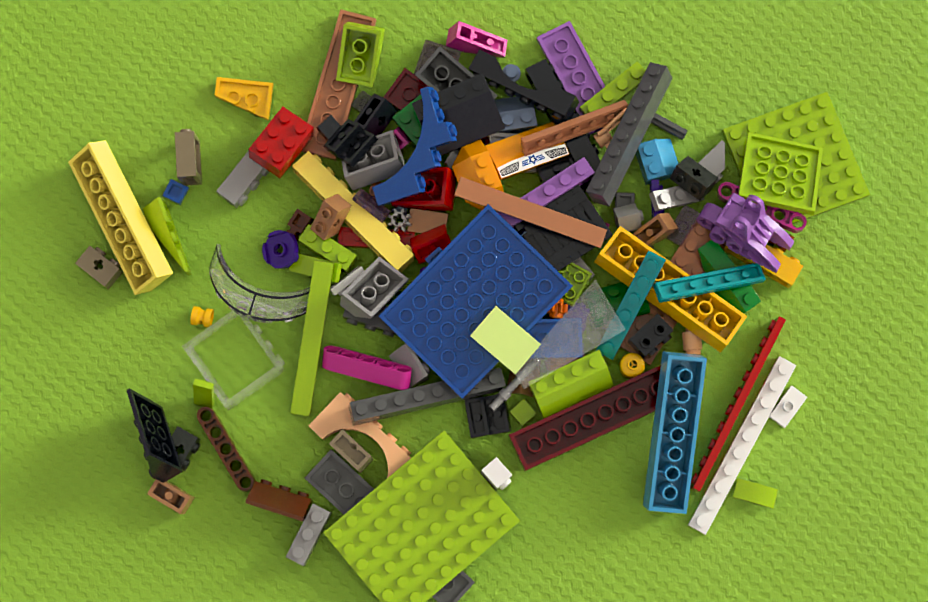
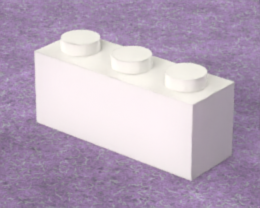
[481,457,512,490]

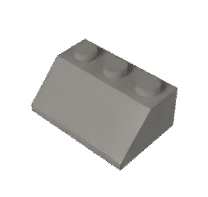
[342,130,405,190]
[340,257,409,319]

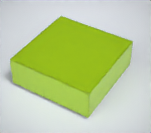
[509,399,537,426]

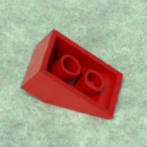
[392,167,456,211]

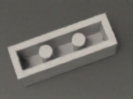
[216,151,269,209]
[286,504,332,566]

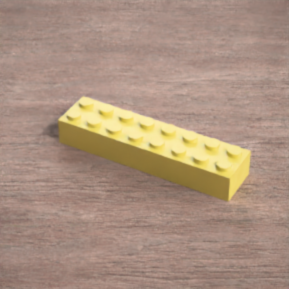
[68,140,173,295]

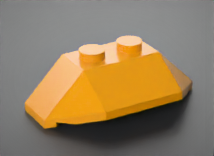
[452,139,504,212]

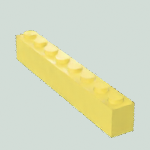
[292,151,414,273]

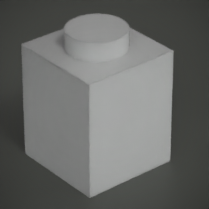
[613,203,644,232]

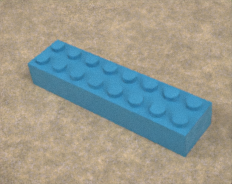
[643,351,707,514]

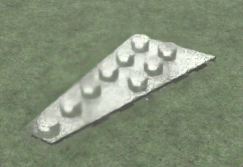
[515,279,625,389]

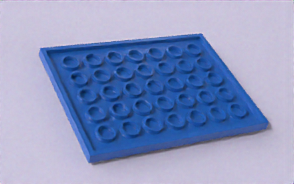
[379,204,573,399]

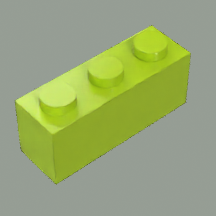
[298,224,358,274]

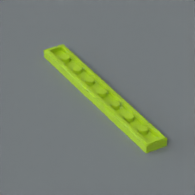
[290,260,334,416]

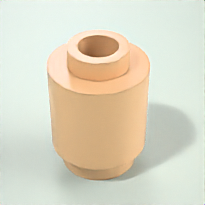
[682,328,703,355]

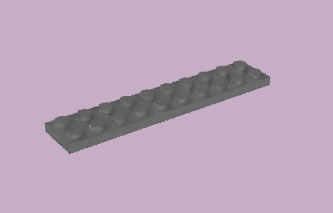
[305,450,475,602]

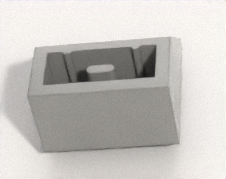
[389,343,430,389]

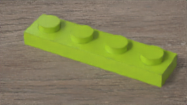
[579,61,646,114]

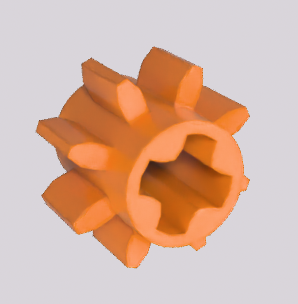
[546,299,568,319]

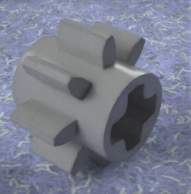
[388,209,412,232]

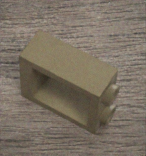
[175,129,202,186]
[329,429,373,473]

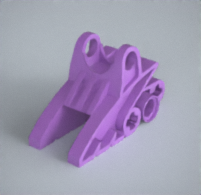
[697,193,794,273]

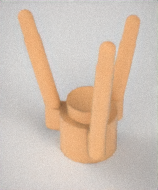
[593,108,627,148]

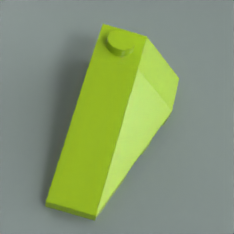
[142,197,192,276]

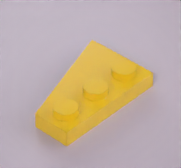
[214,77,274,121]

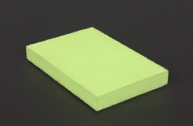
[470,306,541,375]

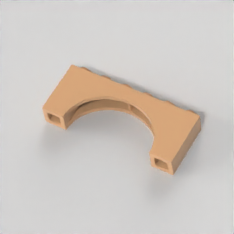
[309,392,411,478]

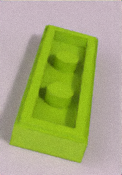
[288,253,342,283]

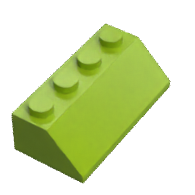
[528,350,614,419]

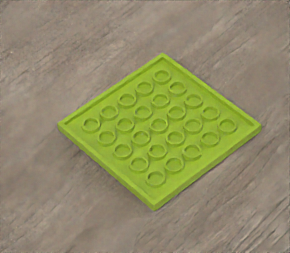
[722,92,870,224]

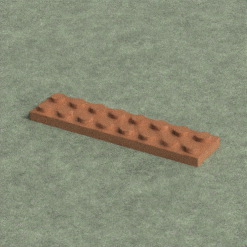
[302,9,377,161]
[620,219,726,366]

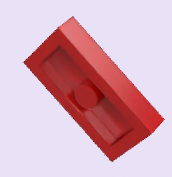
[410,224,452,264]

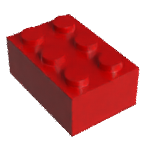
[248,106,314,178]

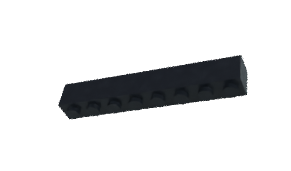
[525,59,601,204]

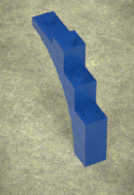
[372,87,457,206]

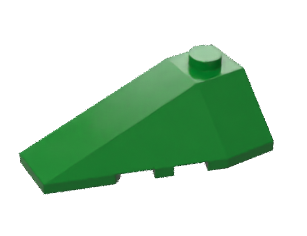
[697,240,761,313]

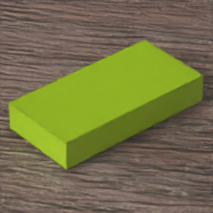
[193,379,214,409]

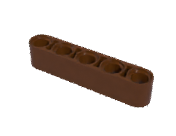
[197,407,256,492]

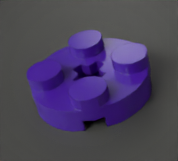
[262,230,299,269]

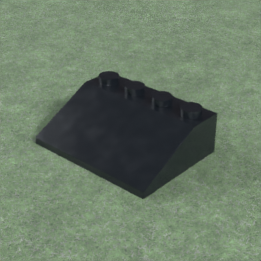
[412,73,505,156]
[126,388,183,483]

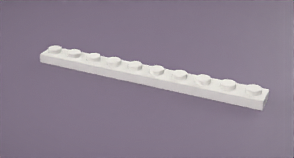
[688,356,796,535]

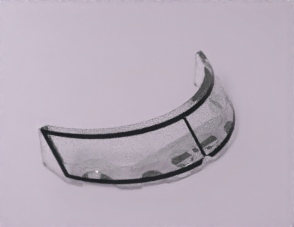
[209,243,310,323]

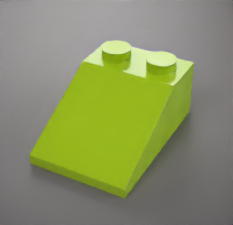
[336,22,385,87]

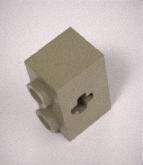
[75,246,123,290]

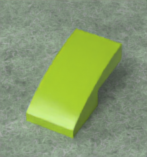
[733,478,778,509]

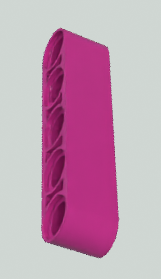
[717,182,807,233]
[322,346,412,390]

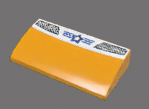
[485,122,569,181]

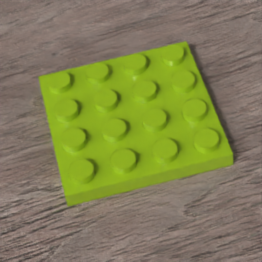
[738,132,823,215]

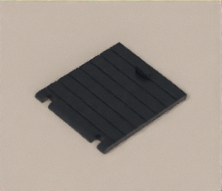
[514,184,613,271]

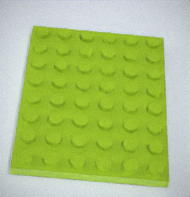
[323,431,520,602]

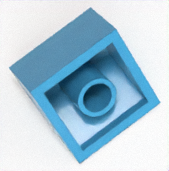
[636,139,678,185]

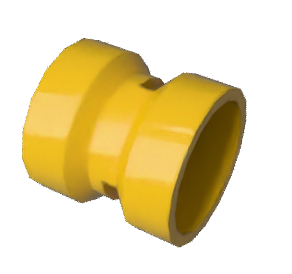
[190,306,214,328]

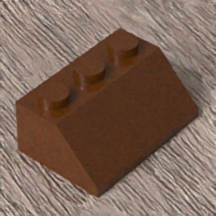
[245,479,313,522]

